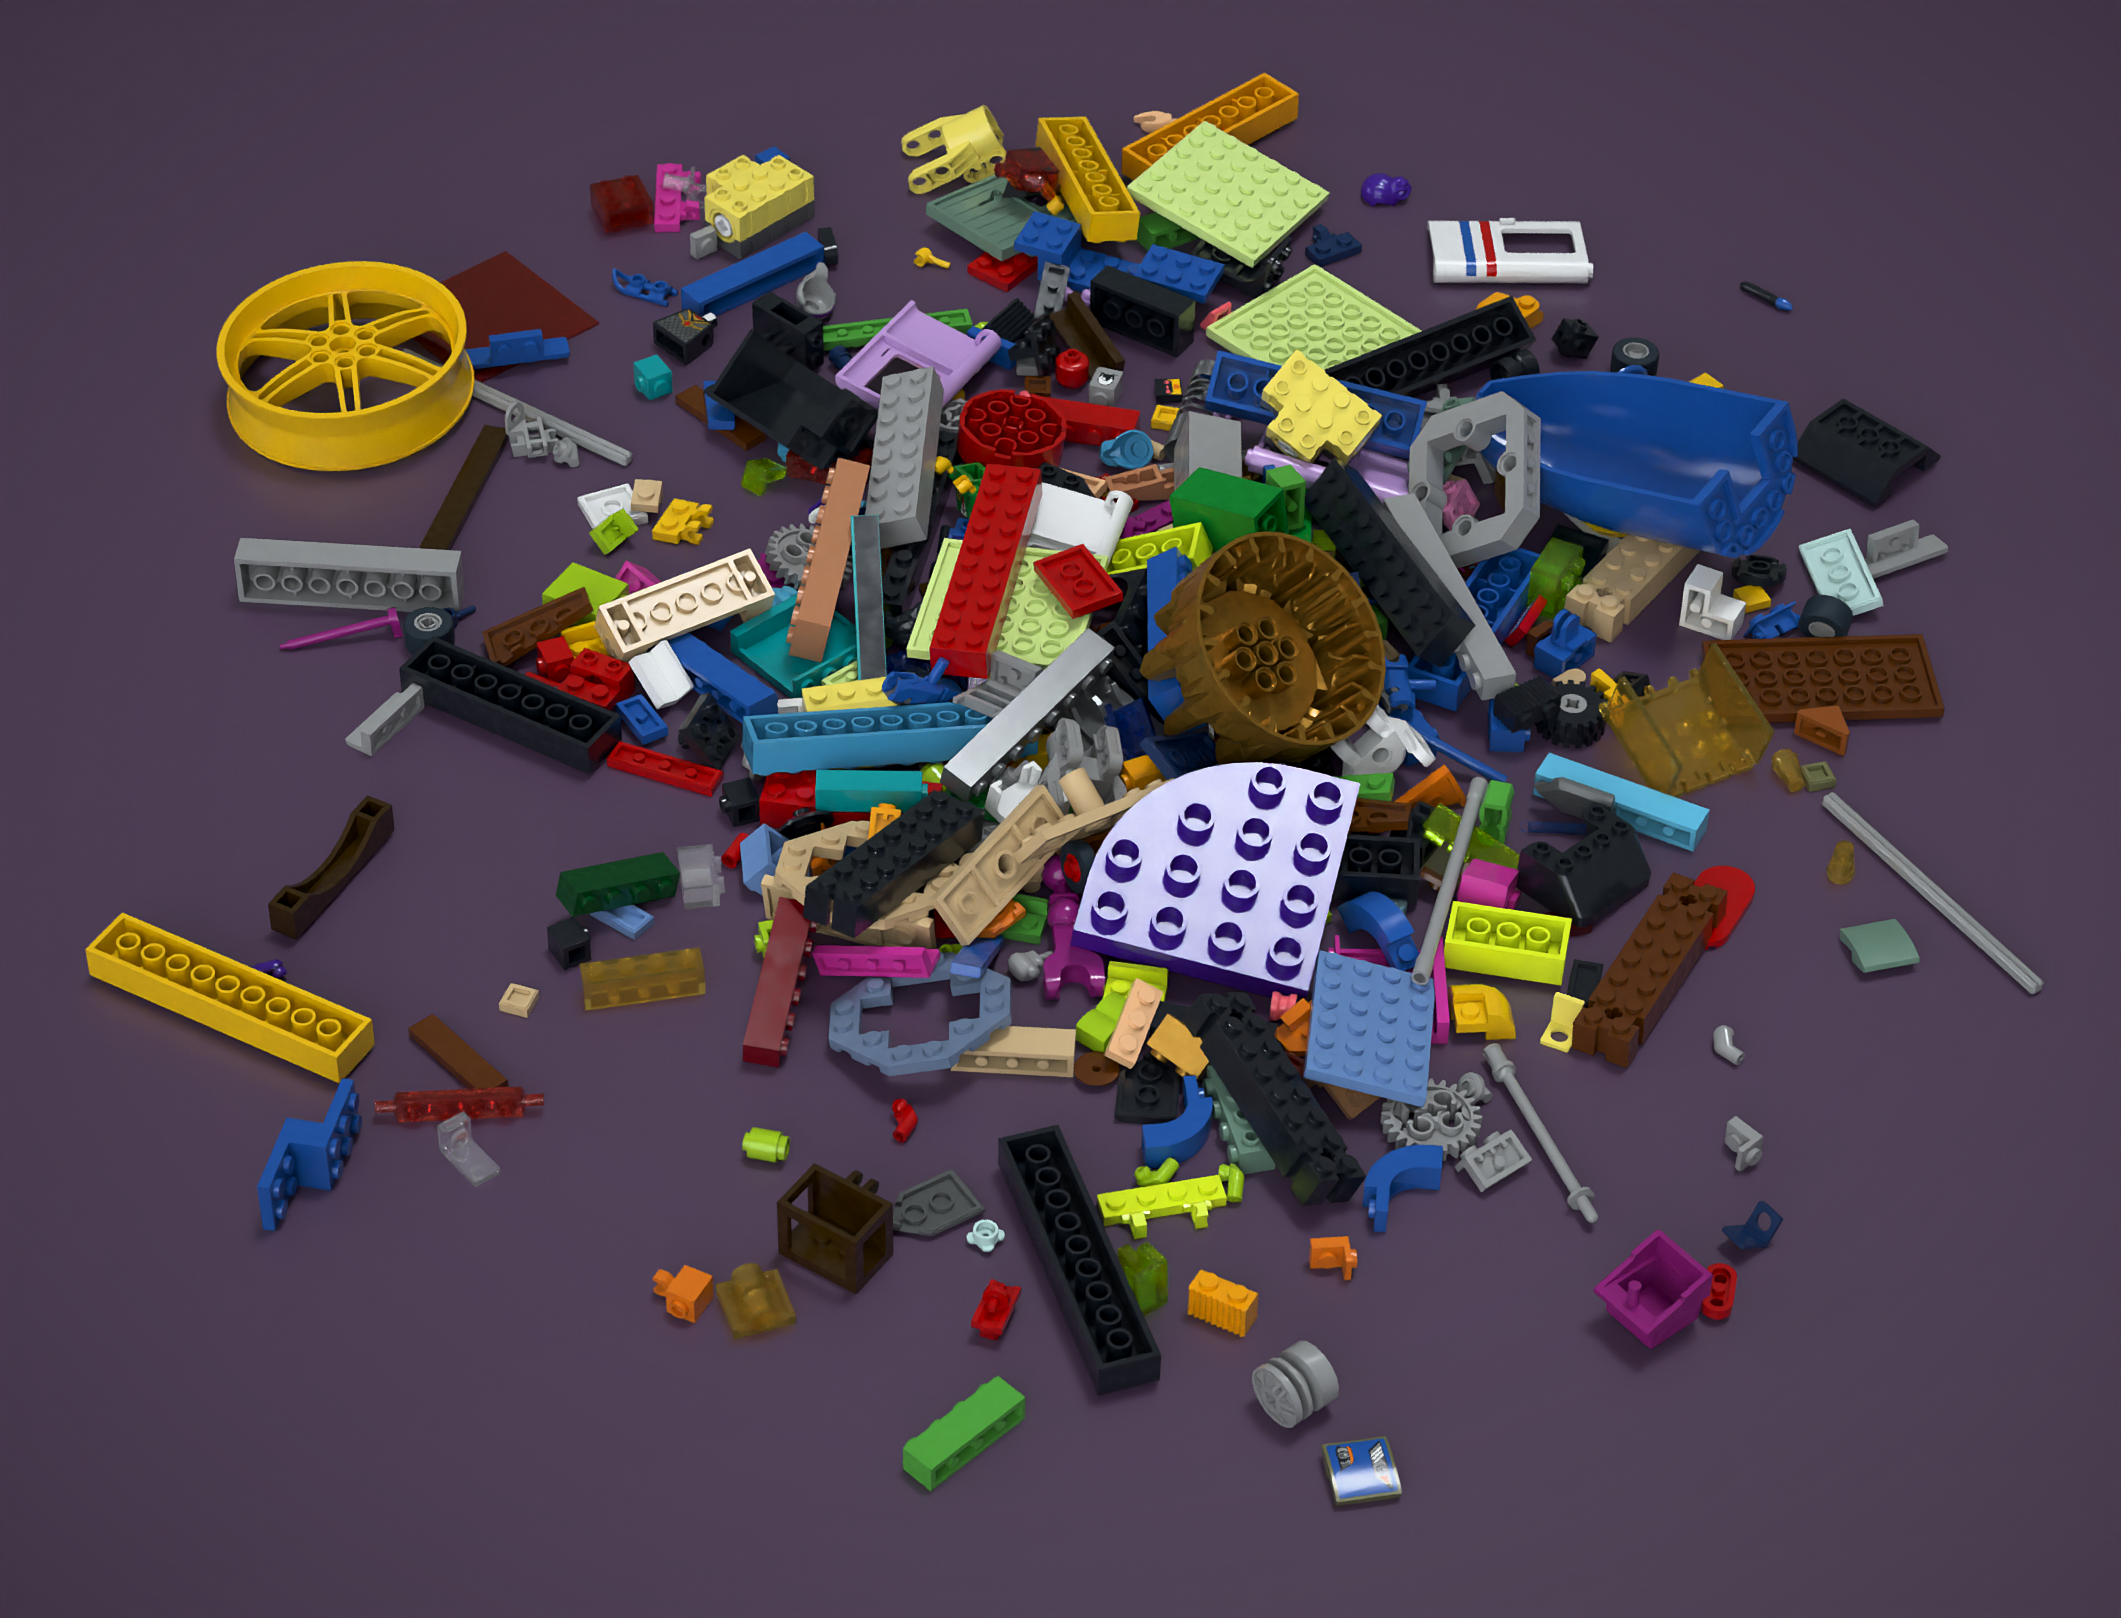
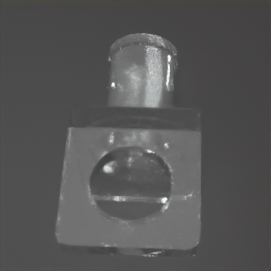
[662,166,707,208]

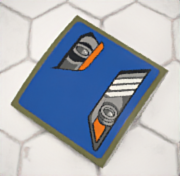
[1321,1436,1402,1506]

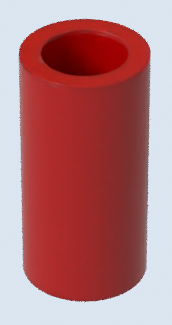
[721,833,749,868]

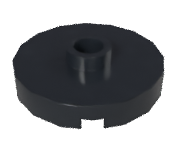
[1731,554,1787,587]

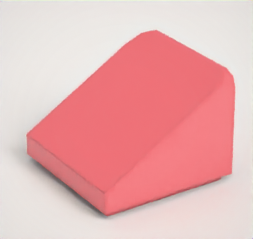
[1200,302,1231,330]

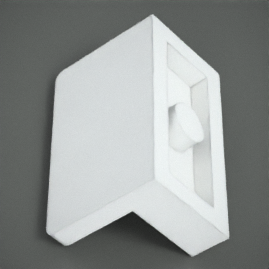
[628,640,694,710]

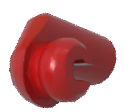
[891,1098,918,1143]

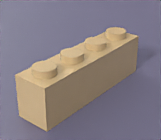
[951,1026,1076,1077]

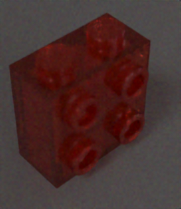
[590,174,654,233]

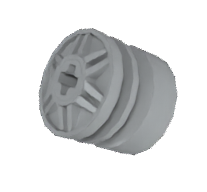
[1252,1341,1339,1428]

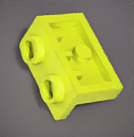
[1103,961,1169,1002]

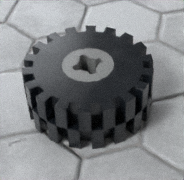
[1535,680,1608,749]

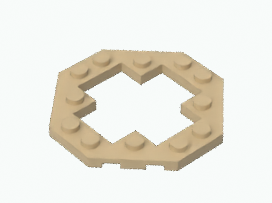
[774,821,960,930]

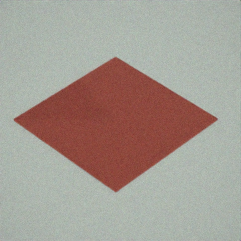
[413,251,599,383]

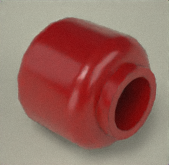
[1055,349,1089,389]

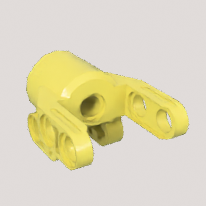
[901,105,1008,194]

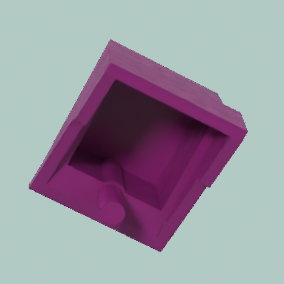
[1593,1229,1713,1349]

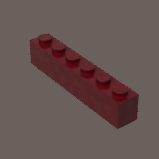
[743,897,819,1067]

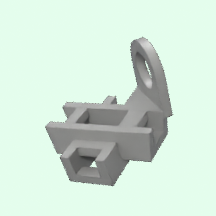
[505,401,559,458]

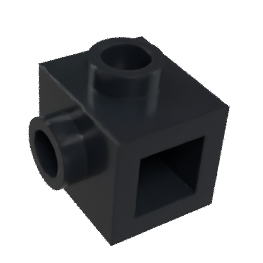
[1551,318,1599,358]

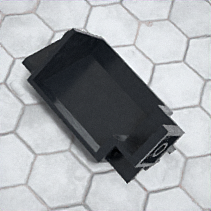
[703,329,878,471]

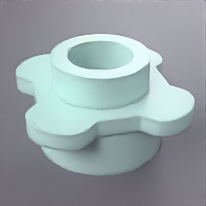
[967,1220,1005,1252]

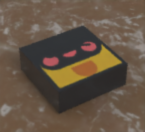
[1154,378,1183,403]

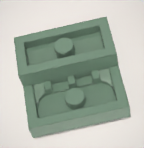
[1840,919,1920,973]

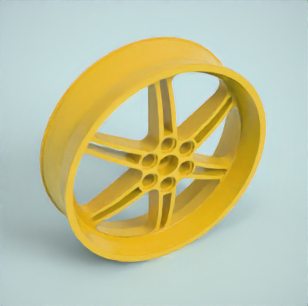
[216,261,475,471]

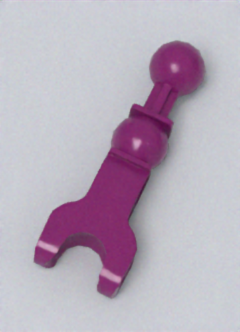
[1041,854,1105,1000]

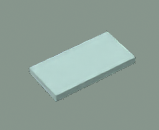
[1798,529,1884,616]

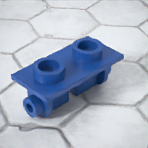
[1743,601,1800,639]

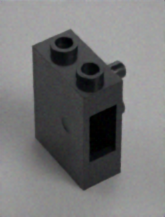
[752,291,824,371]

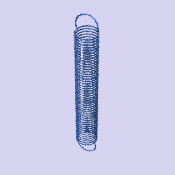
[1520,821,1587,834]

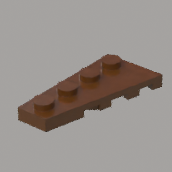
[482,587,594,667]
[1348,798,1412,832]

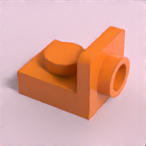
[1309,1236,1357,1280]

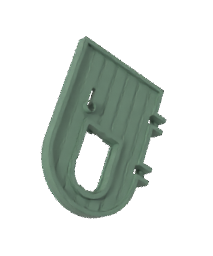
[926,162,1077,261]

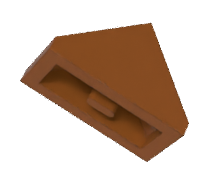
[1794,706,1850,757]

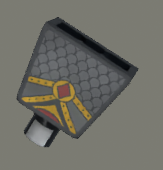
[653,309,718,365]

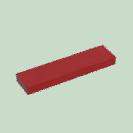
[607,741,724,797]

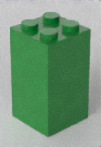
[1169,467,1289,552]

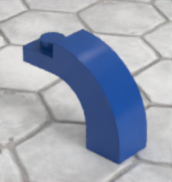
[1337,892,1419,971]
[1141,1075,1213,1169]
[1363,1145,1443,1233]

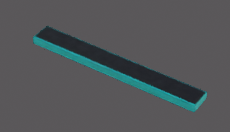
[850,515,887,681]

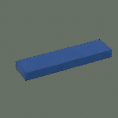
[950,935,1004,978]

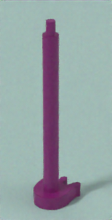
[279,607,403,650]

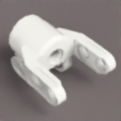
[1330,705,1436,776]

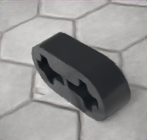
[818,227,838,266]

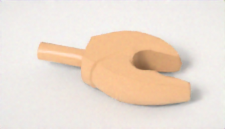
[1134,111,1176,133]

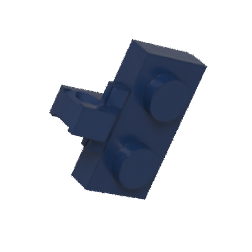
[1305,224,1362,267]

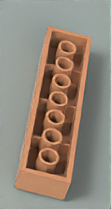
[786,458,870,663]

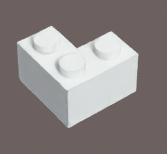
[1679,564,1746,640]

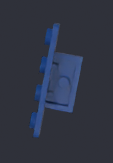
[465,329,570,370]

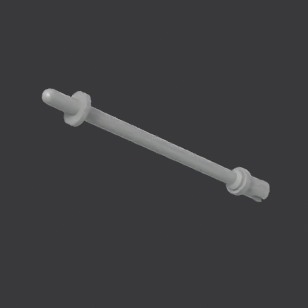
[1482,1043,1598,1223]

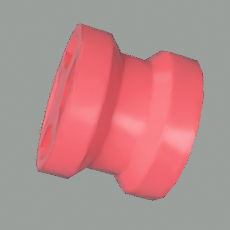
[1269,991,1298,1022]

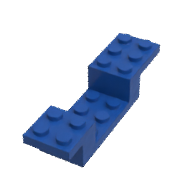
[1014,211,1224,304]

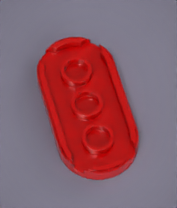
[1694,866,1755,950]

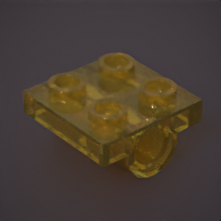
[715,1263,796,1339]

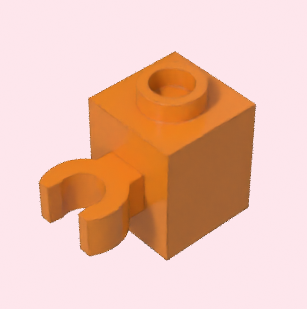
[653,1265,714,1323]

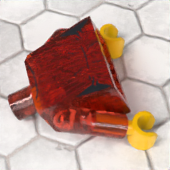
[994,147,1064,216]

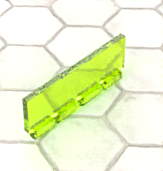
[1423,803,1520,870]

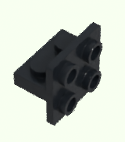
[1008,313,1061,377]

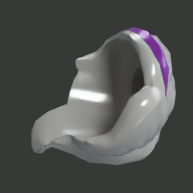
[795,262,837,320]

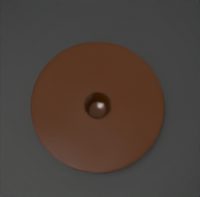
[1074,1052,1120,1086]

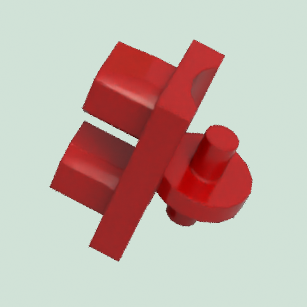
[971,1279,1021,1341]

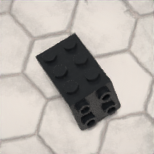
[1189,236,1293,299]
[1109,568,1148,659]

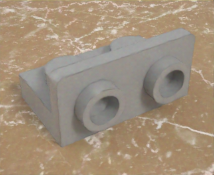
[1454,1129,1532,1193]

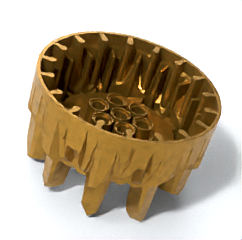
[1140,531,1386,765]

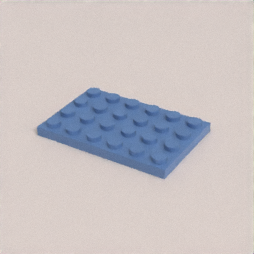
[1303,950,1435,1107]

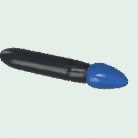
[1740,282,1793,310]

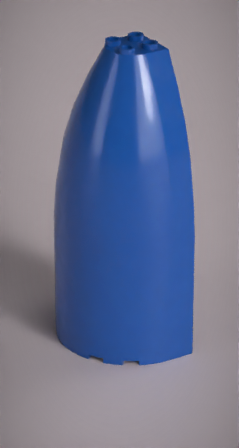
[1469,371,1798,558]

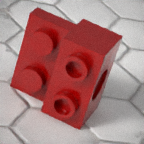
[557,648,635,711]

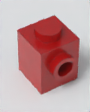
[535,636,574,682]

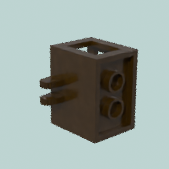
[777,1163,893,1295]

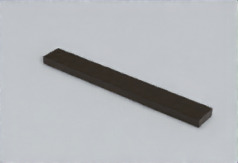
[419,425,509,550]

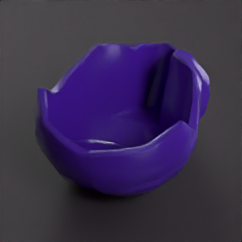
[1361,173,1412,206]

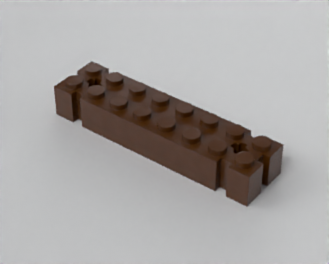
[1572,872,1728,1068]

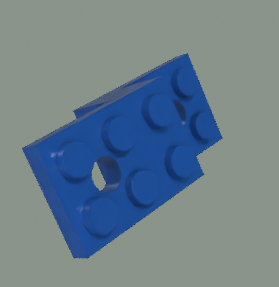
[257,1078,362,1231]

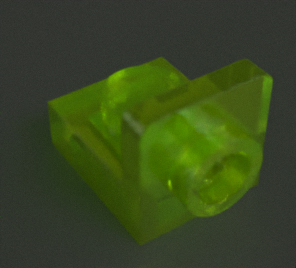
[741,458,787,495]

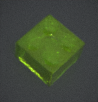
[1527,537,1585,620]

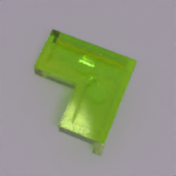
[1117,1241,1168,1316]

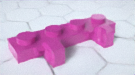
[654,163,701,232]

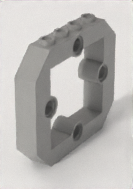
[1408,391,1541,569]

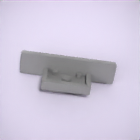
[1864,519,1948,579]

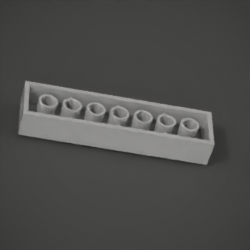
[865,366,944,549]
[234,538,465,612]

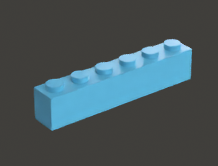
[1533,753,1710,852]

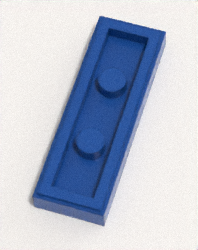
[703,381,735,430]

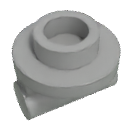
[553,437,579,467]
[1457,1072,1493,1103]

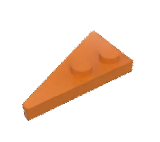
[1367,765,1466,835]

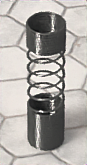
[1164,359,1215,462]

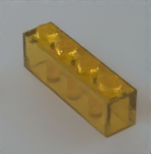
[579,947,706,1011]

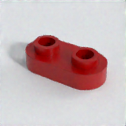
[1700,1263,1737,1320]

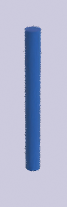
[1407,722,1508,782]

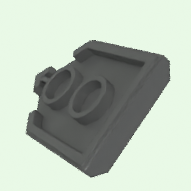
[1533,777,1616,819]
[893,1169,985,1236]

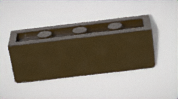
[1050,291,1125,381]

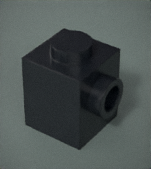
[719,777,760,827]
[547,917,591,971]

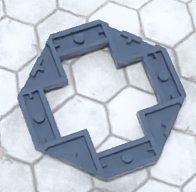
[829,952,1012,1076]

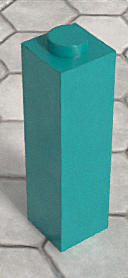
[815,770,928,813]

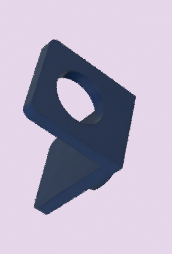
[1721,1201,1783,1250]

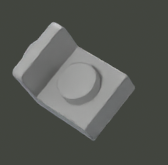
[1724,1116,1764,1172]

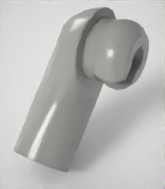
[1713,1025,1745,1066]

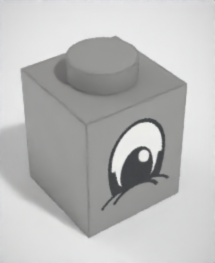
[1088,367,1123,407]

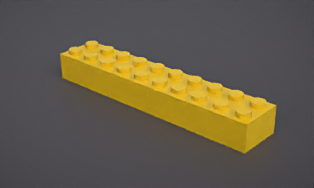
[85,912,375,1084]

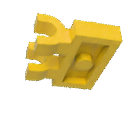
[652,498,714,545]

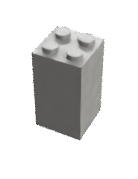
[1174,411,1242,491]

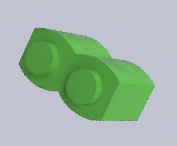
[1477,780,1515,849]

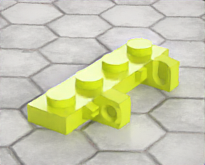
[1097,1175,1227,1239]

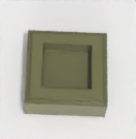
[1798,761,1837,792]

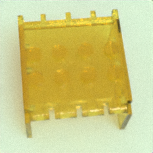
[1598,643,1775,798]

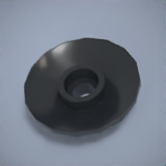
[778,808,834,840]

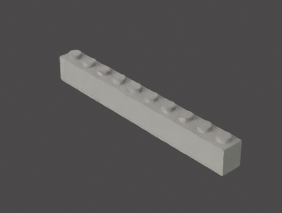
[1383,493,1516,701]

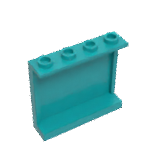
[730,593,857,699]

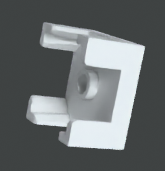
[984,761,1070,824]

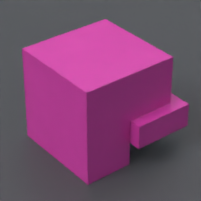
[1456,858,1522,910]

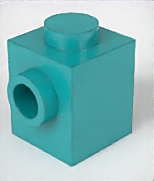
[633,354,673,400]

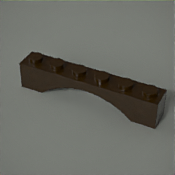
[268,795,395,939]

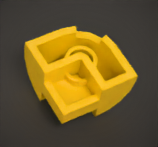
[1447,984,1516,1040]

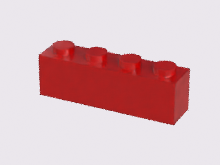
[1040,396,1140,446]

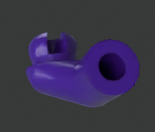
[251,959,287,980]

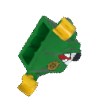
[935,456,985,519]

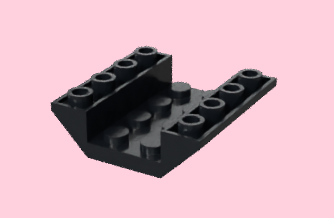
[1793,398,1941,507]

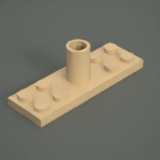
[1013,767,1174,865]
[929,785,1065,946]
[761,874,937,949]

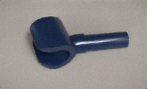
[443,605,476,628]

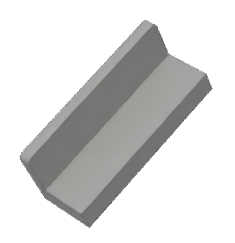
[345,683,424,756]

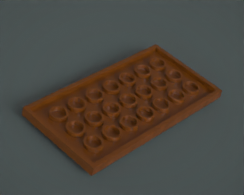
[1701,634,1945,724]

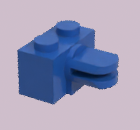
[1534,609,1597,679]

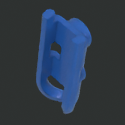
[612,268,678,307]

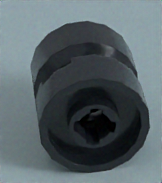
[1490,349,1540,380]

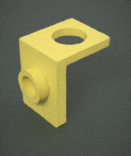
[1540,992,1585,1053]

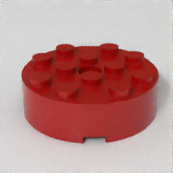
[956,389,1067,468]

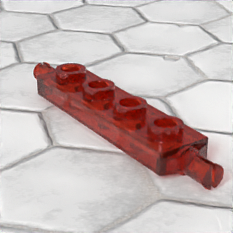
[375,1087,544,1123]

